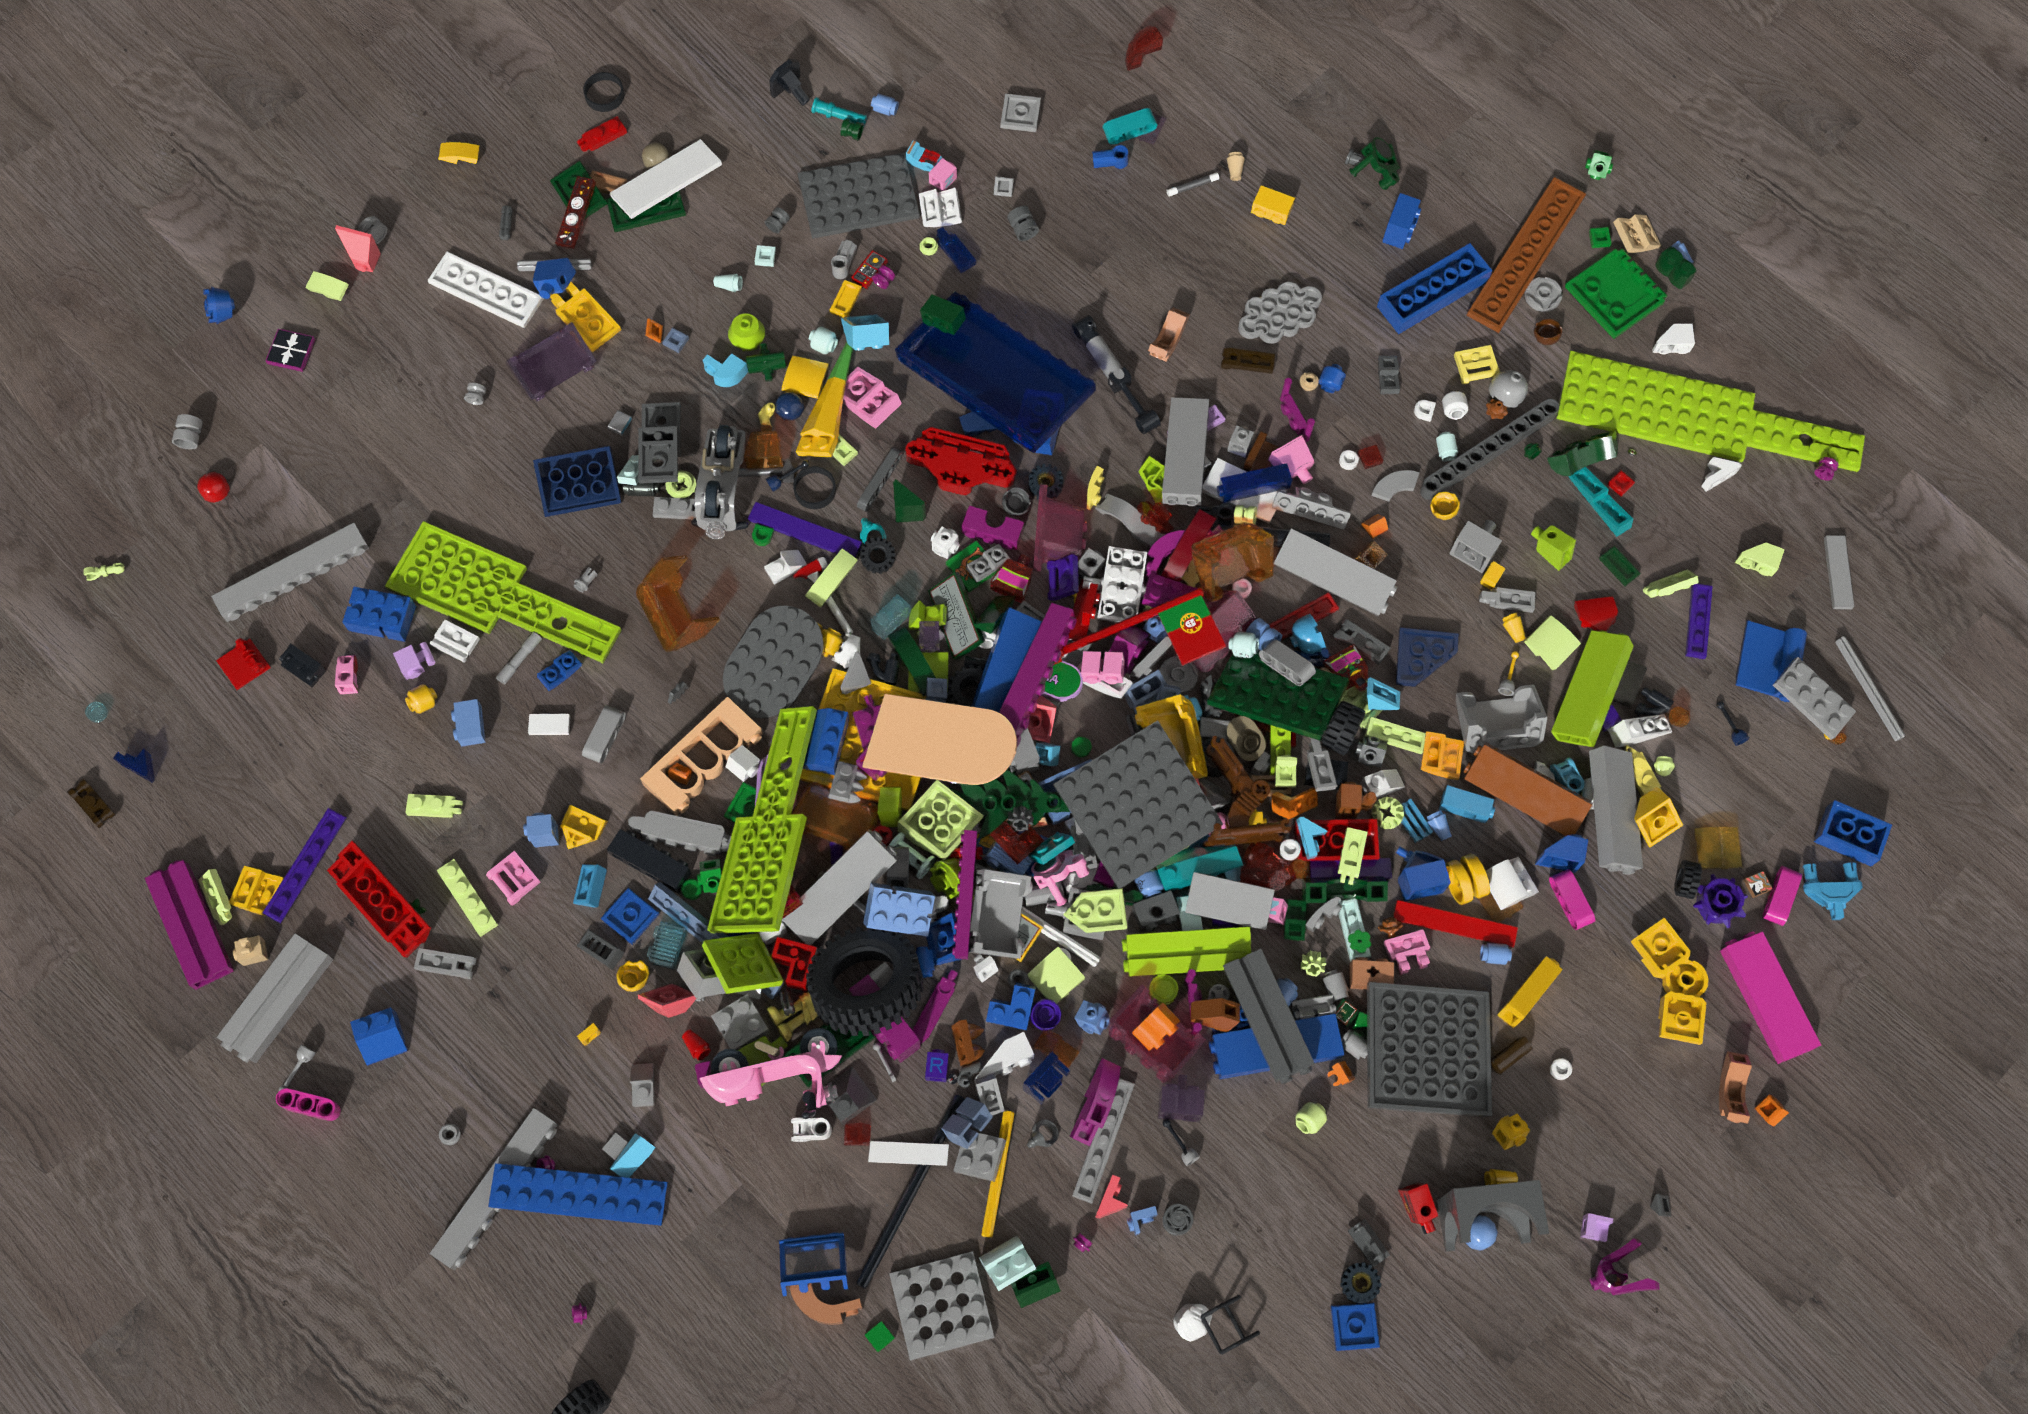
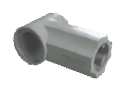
[831,240,857,279]
[1024,881,1065,907]

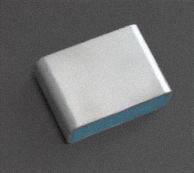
[608,410,632,436]

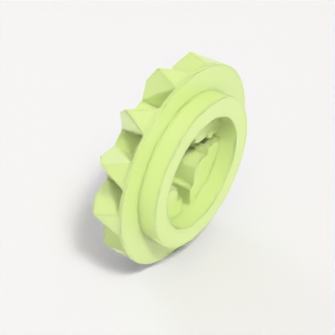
[666,470,697,498]
[1371,797,1404,829]

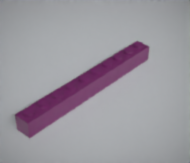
[952,830,977,959]

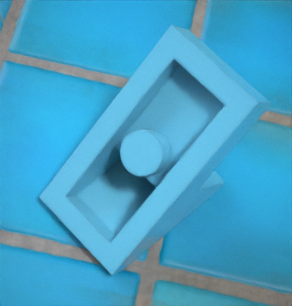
[1296,817,1328,860]

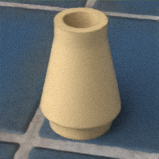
[1227,152,1245,181]

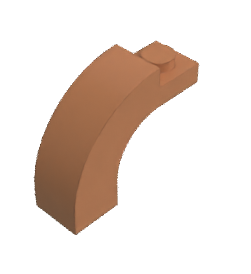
[1148,307,1190,362]
[1719,1051,1752,1124]
[789,1283,863,1325]

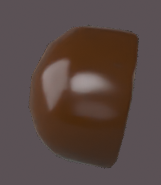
[1534,319,1563,345]

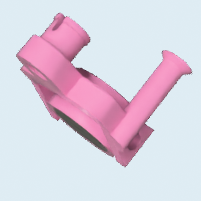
[1031,850,1090,906]

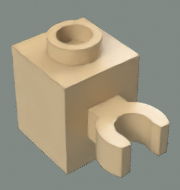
[233,935,268,966]

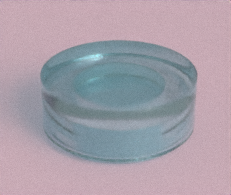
[85,702,108,723]

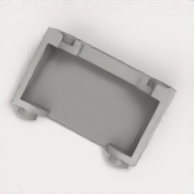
[1456,684,1547,753]
[969,869,1033,959]

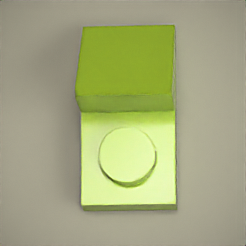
[909,600,947,630]

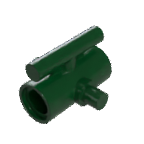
[746,343,786,382]

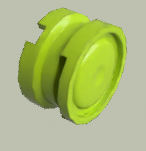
[1148,974,1178,1005]

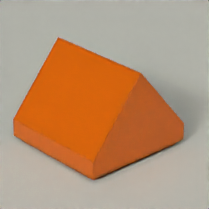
[1362,514,1388,539]
[668,763,693,785]

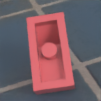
[1095,1175,1128,1219]

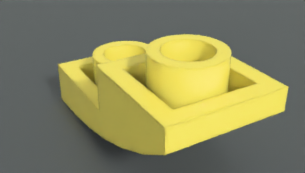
[1087,466,1105,510]

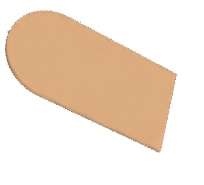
[863,694,1017,785]

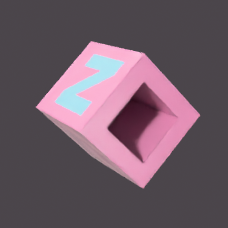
[929,158,957,191]
[1268,897,1288,925]

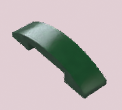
[888,627,936,696]

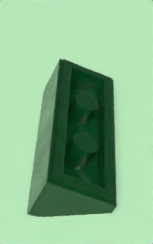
[974,596,1016,634]

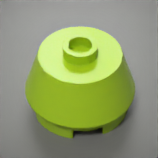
[728,313,765,351]
[930,858,961,899]

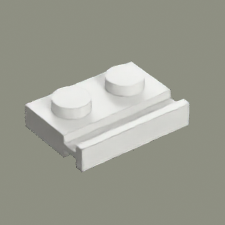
[430,620,480,663]

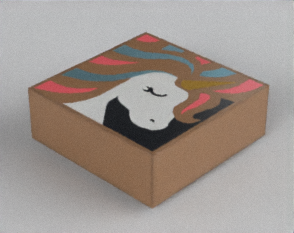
[1743,871,1773,898]

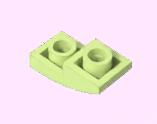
[305,271,349,301]

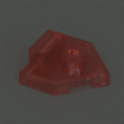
[1137,501,1174,534]

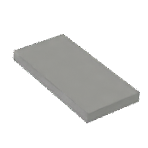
[1185,872,1275,930]

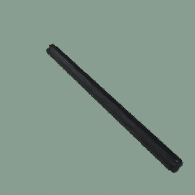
[856,1094,965,1289]

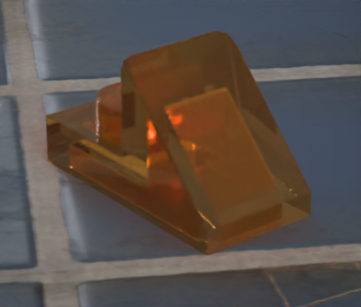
[1033,1030,1080,1070]

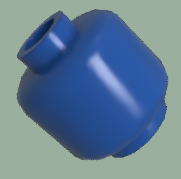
[1318,364,1346,393]

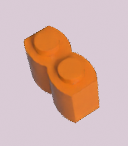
[1132,1003,1180,1051]

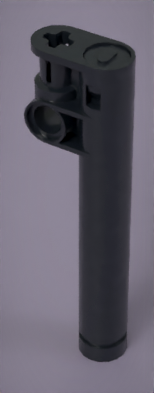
[1195,503,1330,548]

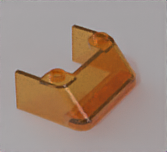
[636,555,720,652]

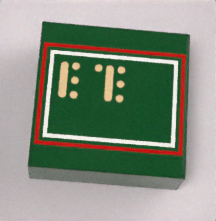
[1333,998,1360,1028]

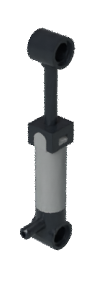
[1072,315,1161,434]

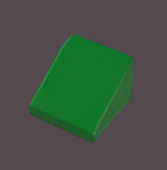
[1352,1012,1367,1030]

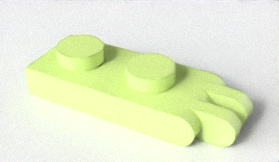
[1643,569,1698,598]
[406,794,463,818]
[1338,827,1367,885]
[198,869,232,925]

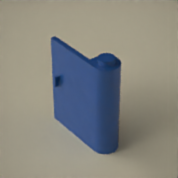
[1735,621,1807,702]

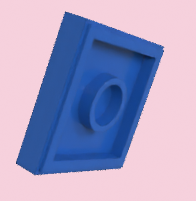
[601,888,659,945]
[1330,1303,1380,1351]

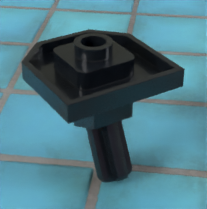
[769,59,810,106]

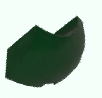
[1547,430,1618,476]

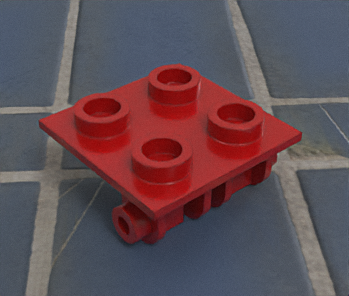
[216,638,271,690]

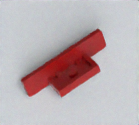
[1068,579,1101,641]

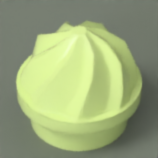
[1654,756,1675,776]

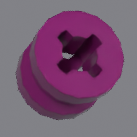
[872,265,895,289]
[1814,457,1839,481]

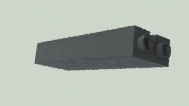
[1223,949,1315,1084]

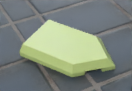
[1063,888,1127,933]

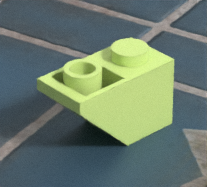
[1735,543,1785,577]

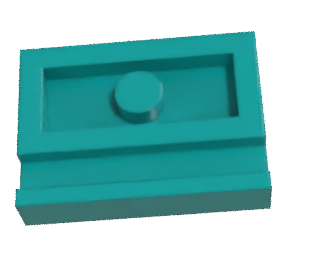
[1026,832,1075,865]

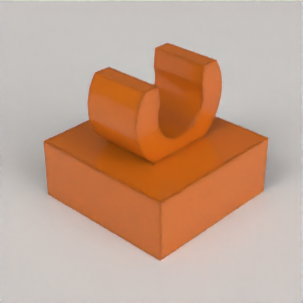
[1327,1061,1355,1086]

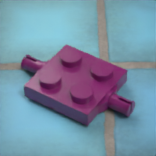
[853,695,881,751]

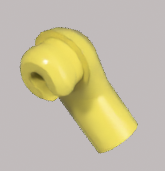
[758,402,776,431]

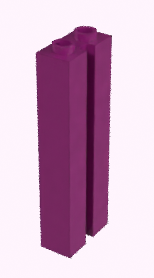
[145,860,234,990]

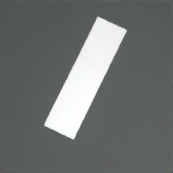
[868,1141,949,1166]

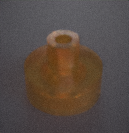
[1669,706,1690,727]

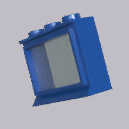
[779,1233,848,1296]

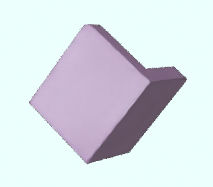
[1580,1213,1613,1242]

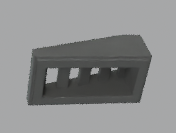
[577,929,624,970]

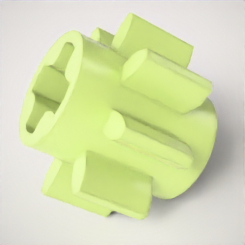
[1301,950,1326,976]

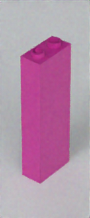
[1720,931,1821,1064]

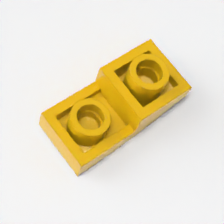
[438,142,479,164]

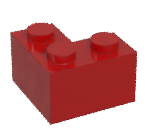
[771,937,818,992]

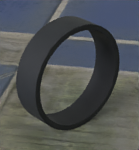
[583,72,624,112]
[793,466,836,509]

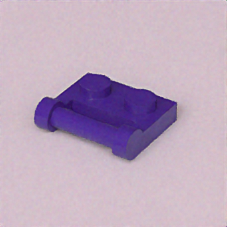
[1047,554,1079,601]

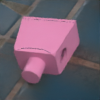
[1268,435,1314,484]

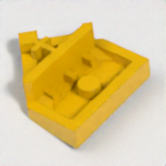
[560,805,608,849]

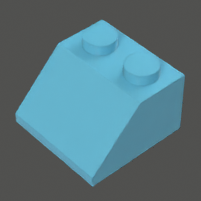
[841,314,889,350]

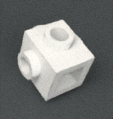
[931,526,960,560]

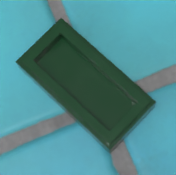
[1599,546,1641,587]

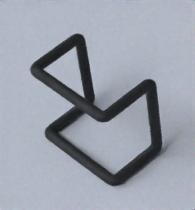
[1201,1295,1260,1355]

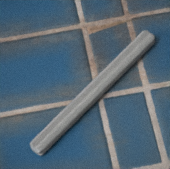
[1835,636,1905,741]

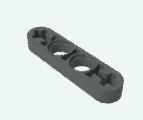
[857,447,903,512]

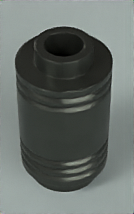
[623,482,660,497]

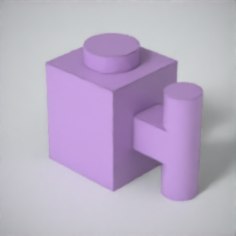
[393,642,436,680]

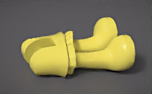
[766,992,818,1042]

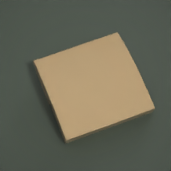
[1613,214,1661,253]

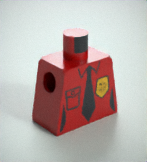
[1398,1182,1438,1234]

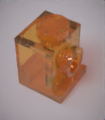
[1355,541,1388,569]

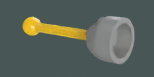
[1498,651,1519,696]

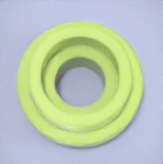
[920,237,938,255]

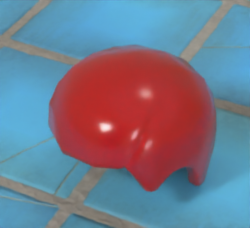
[197,471,230,503]

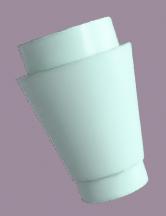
[714,274,743,292]

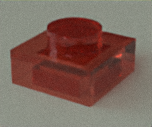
[1358,445,1383,469]

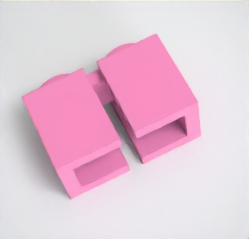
[1081,651,1125,684]

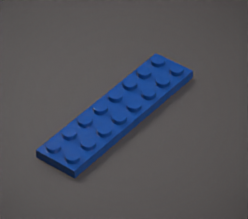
[488,1163,668,1226]

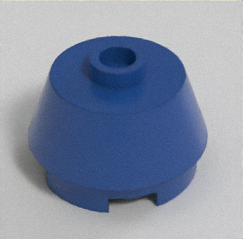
[203,286,235,324]

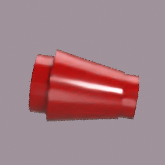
[682,1030,711,1061]

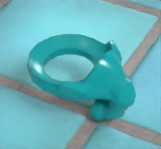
[860,518,886,550]

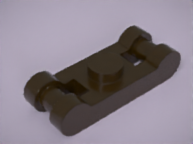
[67,778,116,828]

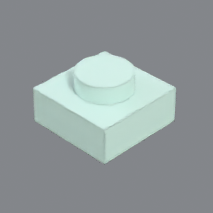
[755,245,776,267]

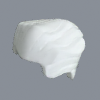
[831,633,860,668]
[1173,1303,1212,1341]

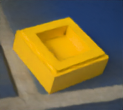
[577,1023,601,1046]

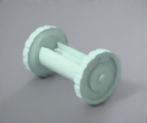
[889,832,936,879]

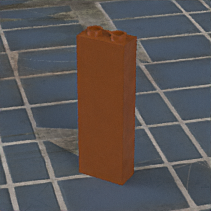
[1463,742,1593,836]

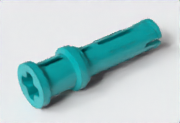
[811,97,867,126]

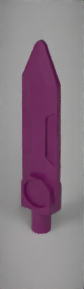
[913,970,958,1045]

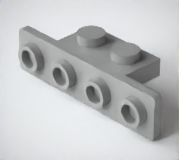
[1272,487,1351,529]

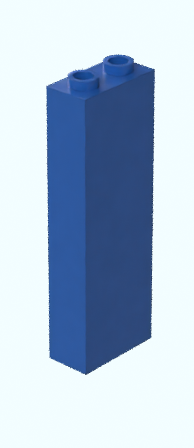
[971,608,1042,713]
[1209,1014,1344,1080]

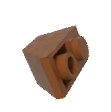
[1191,998,1240,1032]

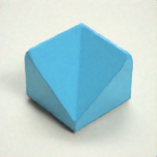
[1036,742,1061,766]

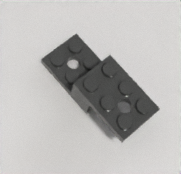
[638,402,681,483]

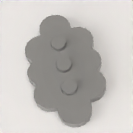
[1238,281,1322,344]

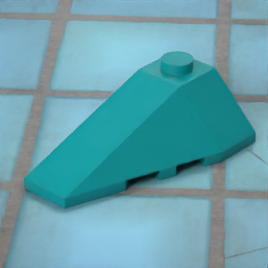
[1156,846,1244,892]

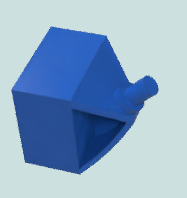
[1396,846,1451,902]

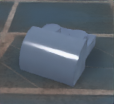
[1124,670,1167,714]

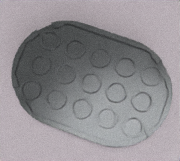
[723,606,824,718]

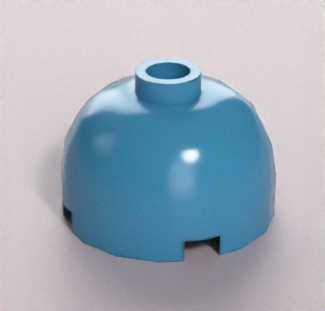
[1290,614,1326,654]

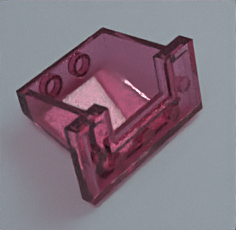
[1033,485,1087,572]

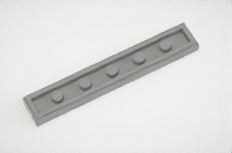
[1072,1078,1135,1204]

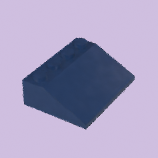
[533,446,621,517]

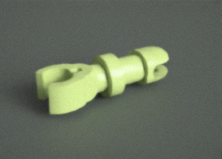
[84,563,125,581]

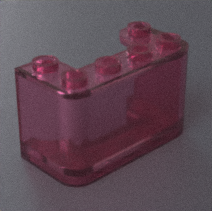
[1107,985,1206,1083]

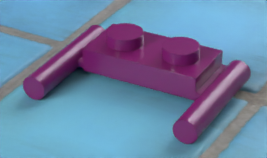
[1280,378,1315,442]
[1184,969,1202,1039]

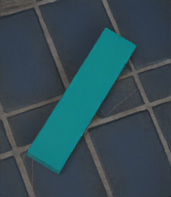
[1568,467,1633,537]

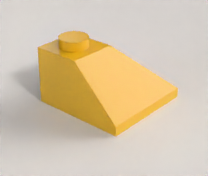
[1634,787,1683,847]

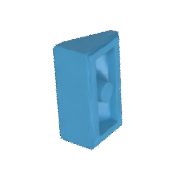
[573,864,607,907]

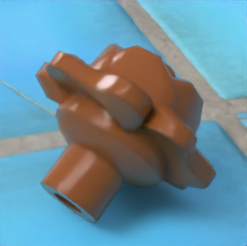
[1486,399,1508,419]
[1378,917,1403,939]

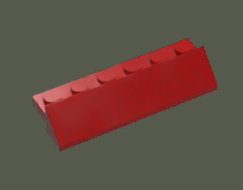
[327,841,431,958]

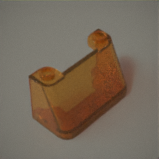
[1191,523,1274,602]
[791,782,880,850]

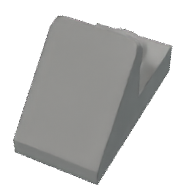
[630,1063,655,1107]
[974,1074,1005,1115]

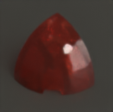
[1125,25,1163,71]
[1240,842,1297,892]

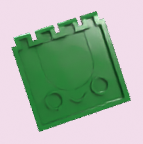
[1565,249,1667,339]

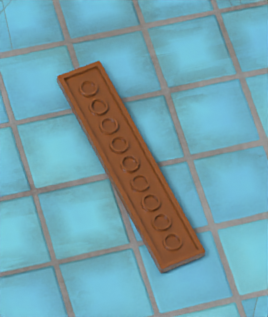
[1466,177,1586,333]

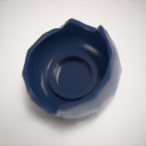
[775,392,804,420]

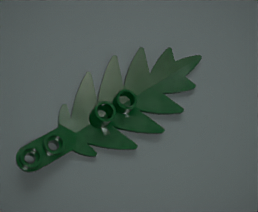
[946,770,1070,839]

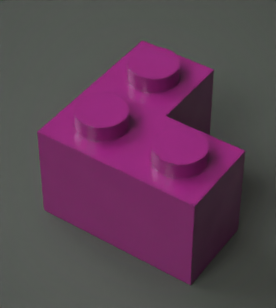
[1103,626,1149,677]

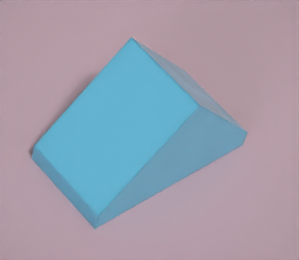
[1367,677,1400,710]

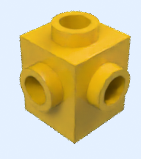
[1492,1113,1530,1150]

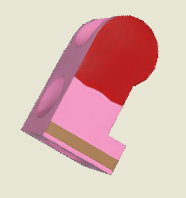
[335,655,358,694]

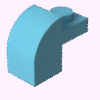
[703,353,748,387]

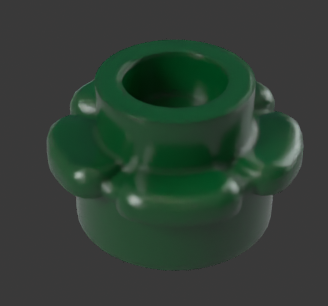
[1524,443,1542,460]

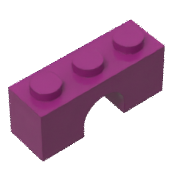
[962,505,1024,550]

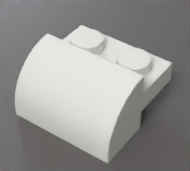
[1486,857,1539,910]

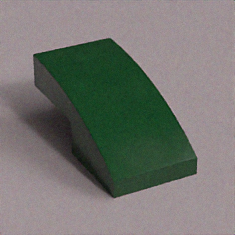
[1284,899,1306,941]

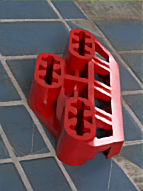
[905,427,1017,495]

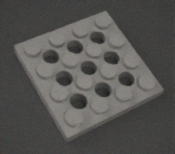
[889,1251,995,1361]

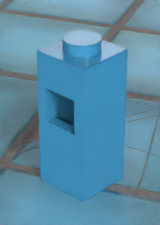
[1439,785,1495,823]

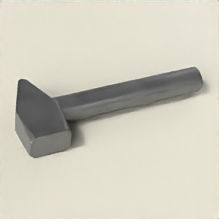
[738,459,794,483]

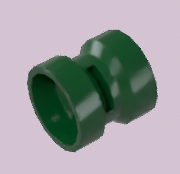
[840,118,864,141]

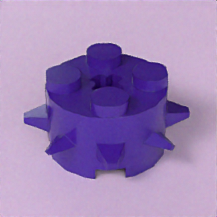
[1693,874,1748,928]

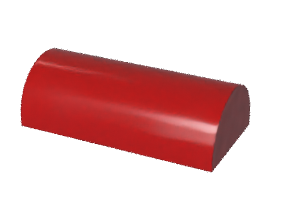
[1294,819,1380,862]

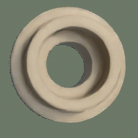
[1300,372,1319,391]

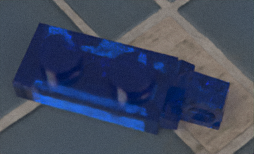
[937,227,977,274]

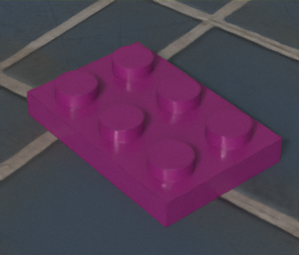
[1142,573,1206,607]

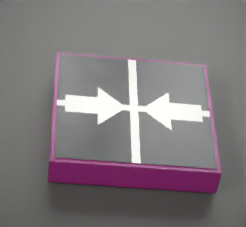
[266,329,315,372]

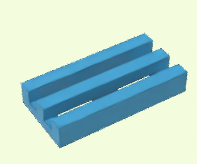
[1401,799,1433,843]

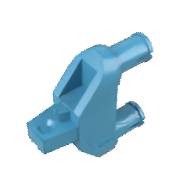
[1803,862,1863,920]

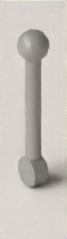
[873,1043,896,1082]

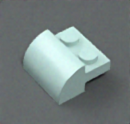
[979,1235,1036,1291]

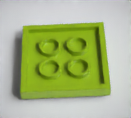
[702,933,784,994]

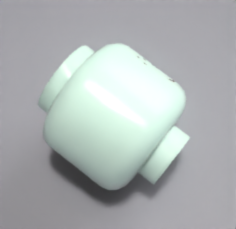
[809,327,838,354]
[1229,631,1259,658]

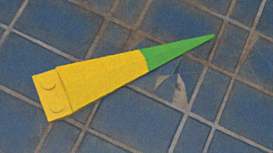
[796,342,853,457]

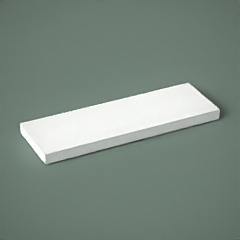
[610,139,722,219]
[428,251,544,328]

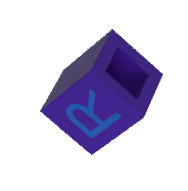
[925,1049,949,1082]

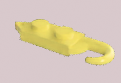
[1625,745,1661,796]

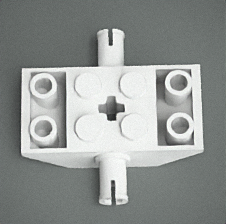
[1082,546,1147,622]

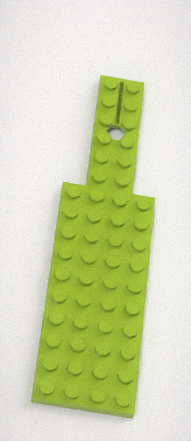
[1556,351,1865,472]

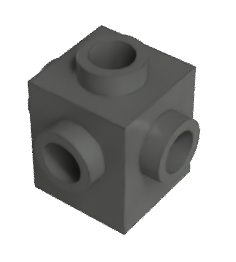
[1355,736,1387,768]

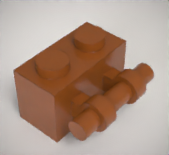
[1335,782,1377,819]

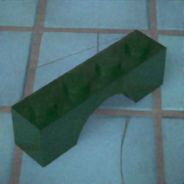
[1302,876,1388,903]

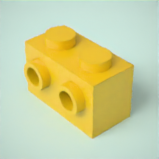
[1251,186,1295,225]

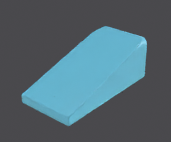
[610,1133,656,1178]

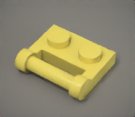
[1454,345,1500,385]

